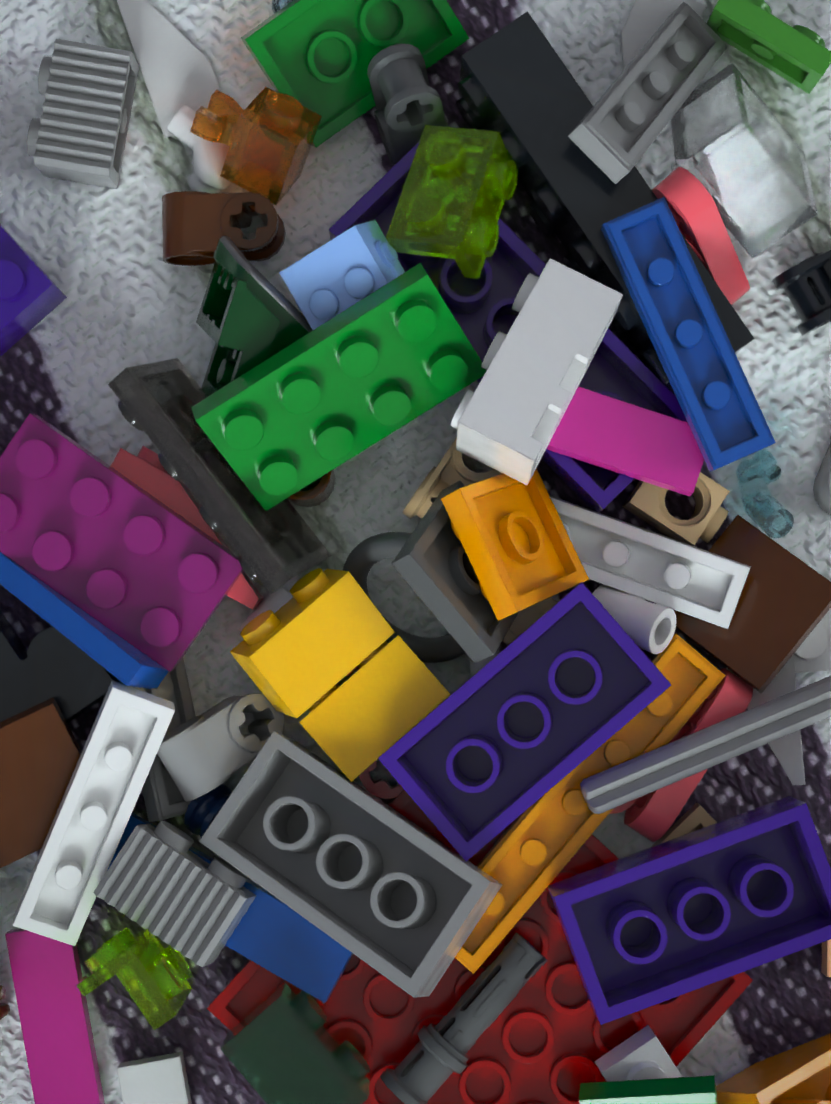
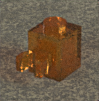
[190,87,322,205]

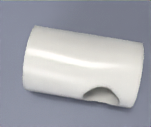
[593,584,677,654]

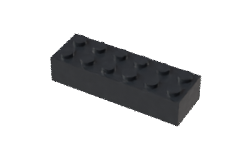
[456,11,754,395]

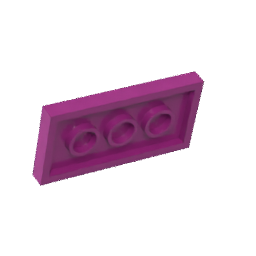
[0,413,248,672]

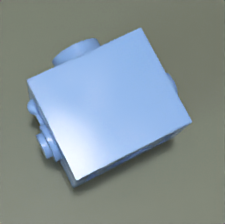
[279,220,405,330]

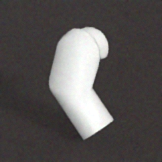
[167,105,233,194]

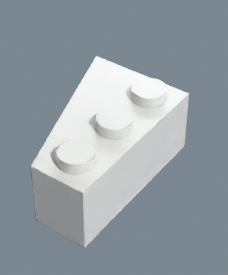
[450,258,623,485]

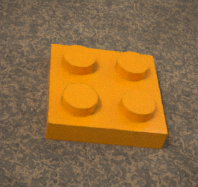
[441,468,589,621]

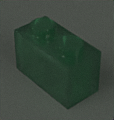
[220,983,371,1104]

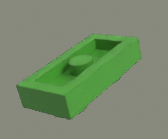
[706,0,831,94]

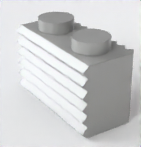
[27,39,139,189]
[93,820,256,967]

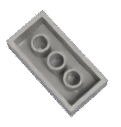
[199,731,503,998]

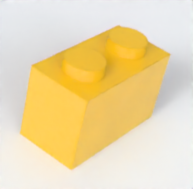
[230,568,395,718]
[299,635,451,782]

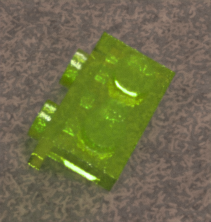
[386,125,517,279]
[76,927,192,1030]

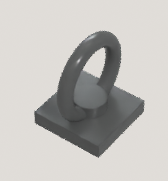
[343,481,520,663]

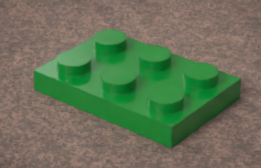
[241,0,470,148]

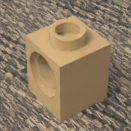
[622,472,730,546]

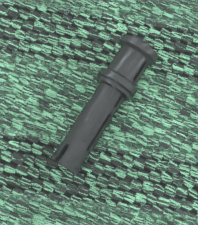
[380,932,548,1104]

